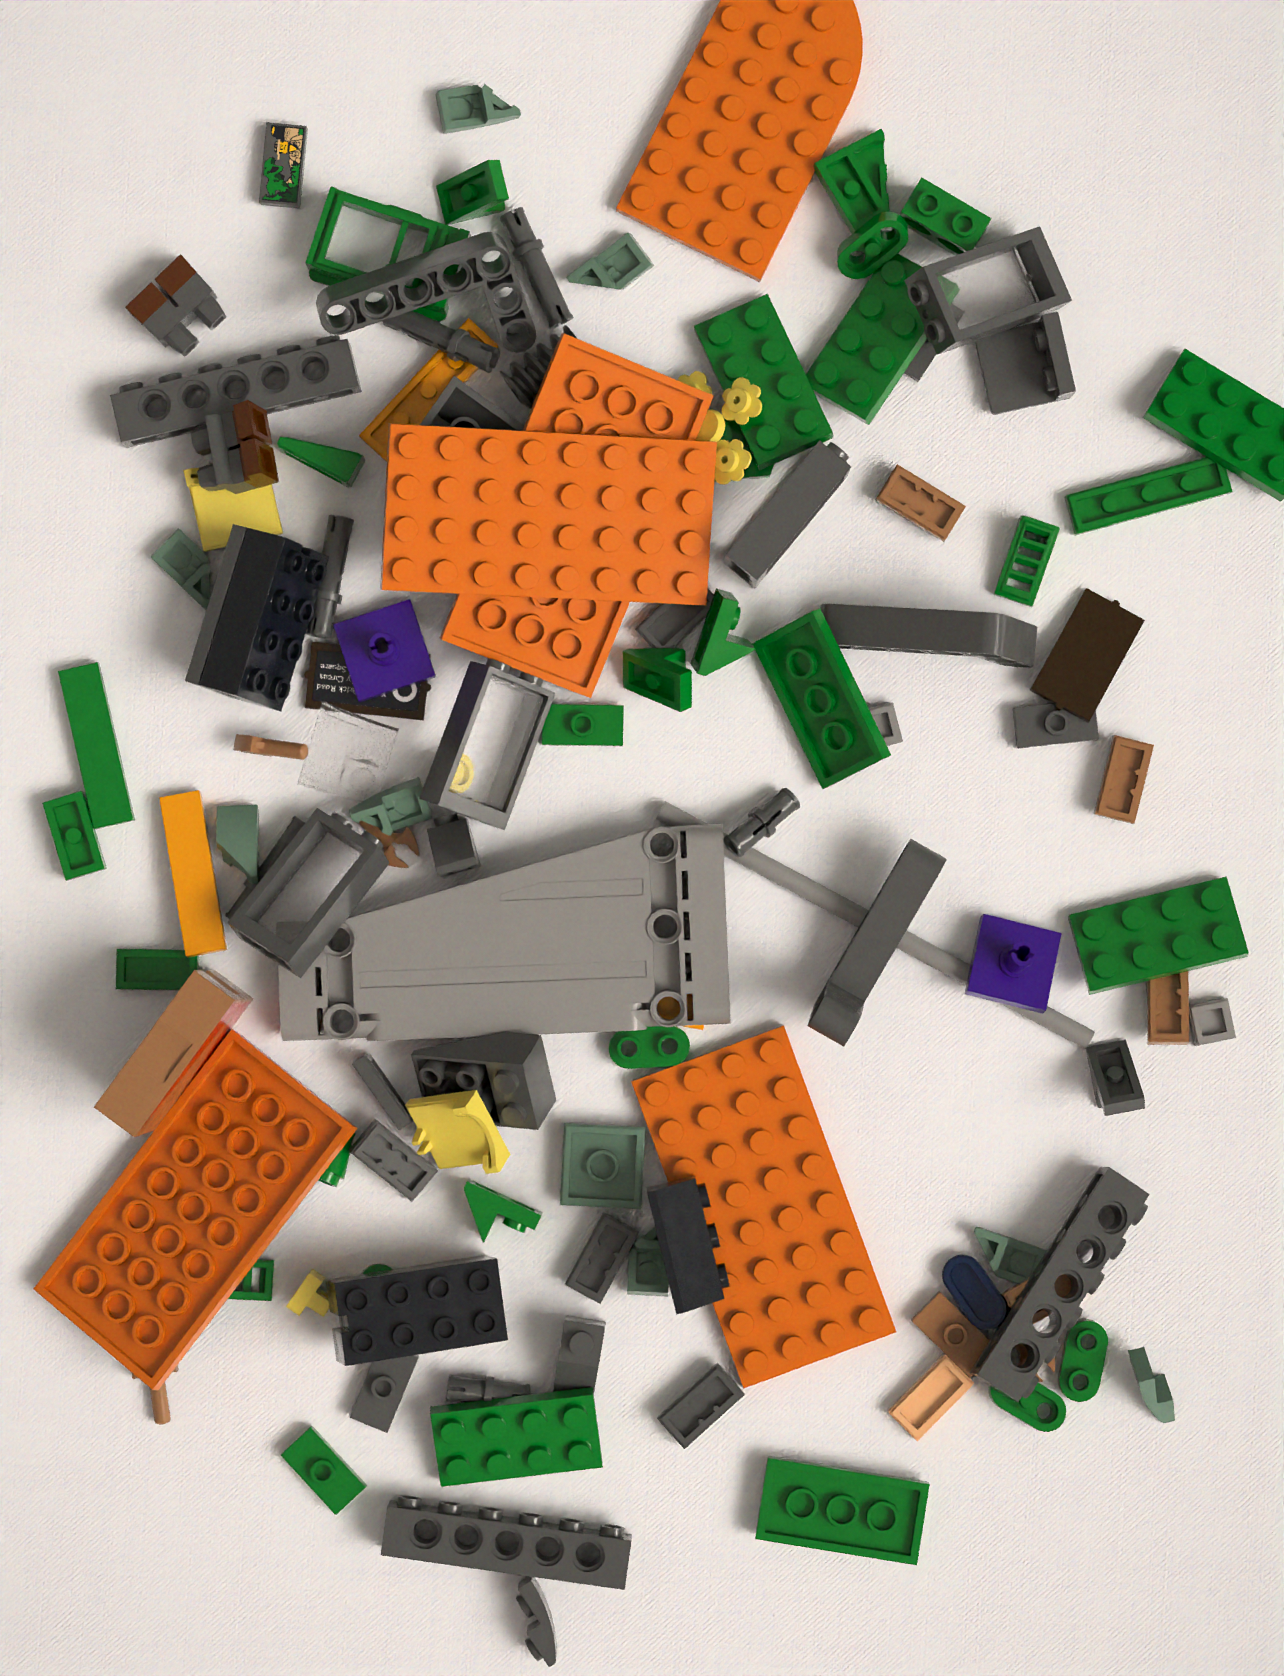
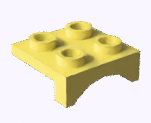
[183,467,283,552]
[405,1090,511,1174]

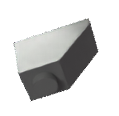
[427,813,481,877]
[553,1315,606,1392]

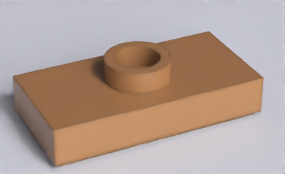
[875,464,966,542]
[1094,735,1154,824]
[1146,971,1189,1045]
[911,1291,990,1378]

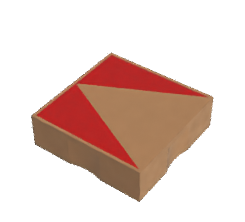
[94,970,254,1137]

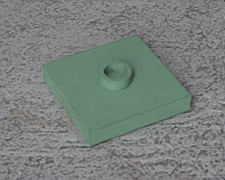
[560,1123,645,1209]

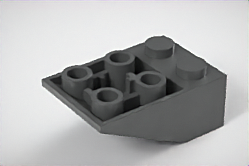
[411,1032,556,1130]

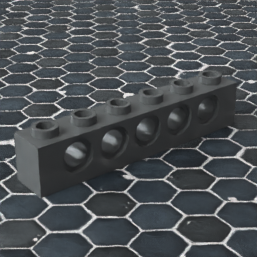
[110,335,362,448]
[969,1167,1150,1402]
[381,1495,632,1590]

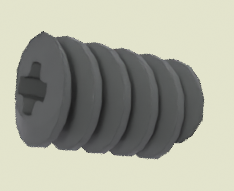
[499,325,577,409]

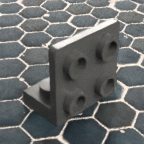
[975,312,1076,415]

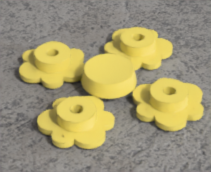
[678,371,762,485]

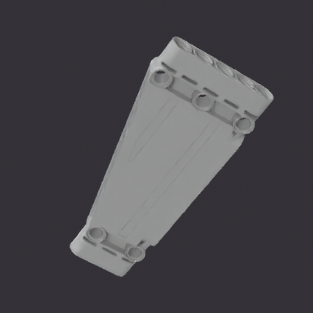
[277,824,731,1041]

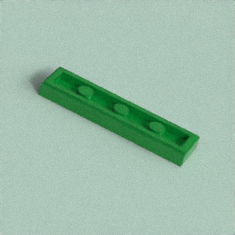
[1064,457,1233,536]
[58,662,135,829]

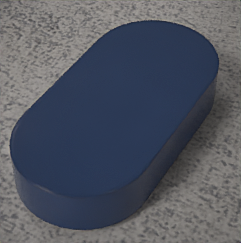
[942,1255,1008,1330]

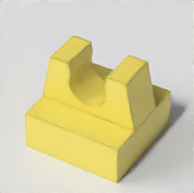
[286,1269,329,1317]

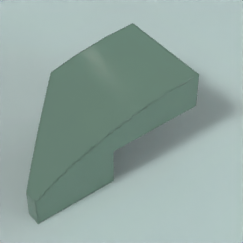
[435,84,521,134]
[566,232,655,290]
[151,528,210,610]
[349,777,433,836]
[216,805,260,884]
[974,1226,1047,1284]
[627,1227,669,1297]
[1128,1347,1175,1423]

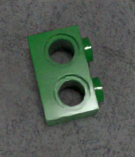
[900,177,992,255]

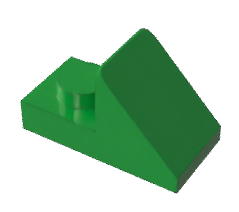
[436,160,509,225]
[690,588,755,676]
[622,648,692,712]
[464,1179,543,1243]

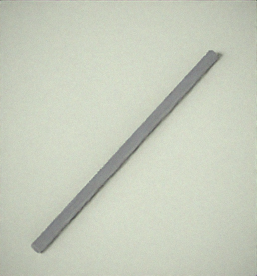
[656,801,1095,1049]

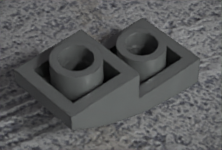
[516,1576,557,1667]

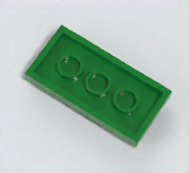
[806,253,958,425]
[694,294,833,470]
[1143,349,1284,502]
[752,608,891,790]
[1068,876,1249,995]
[430,1387,603,1487]
[755,1456,930,1565]

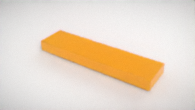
[359,318,499,462]
[159,790,228,958]

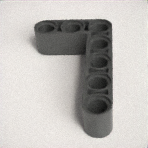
[316,232,537,353]
[820,604,1038,668]
[807,839,947,1047]

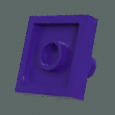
[333,599,436,702]
[964,914,1062,1014]

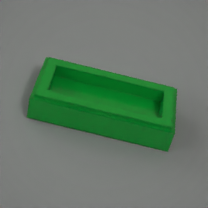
[116,949,199,990]

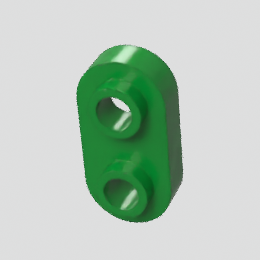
[837,211,908,279]
[609,1026,690,1069]
[1058,1319,1108,1402]
[988,1383,1066,1432]

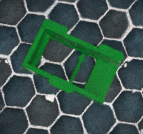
[305,186,471,322]

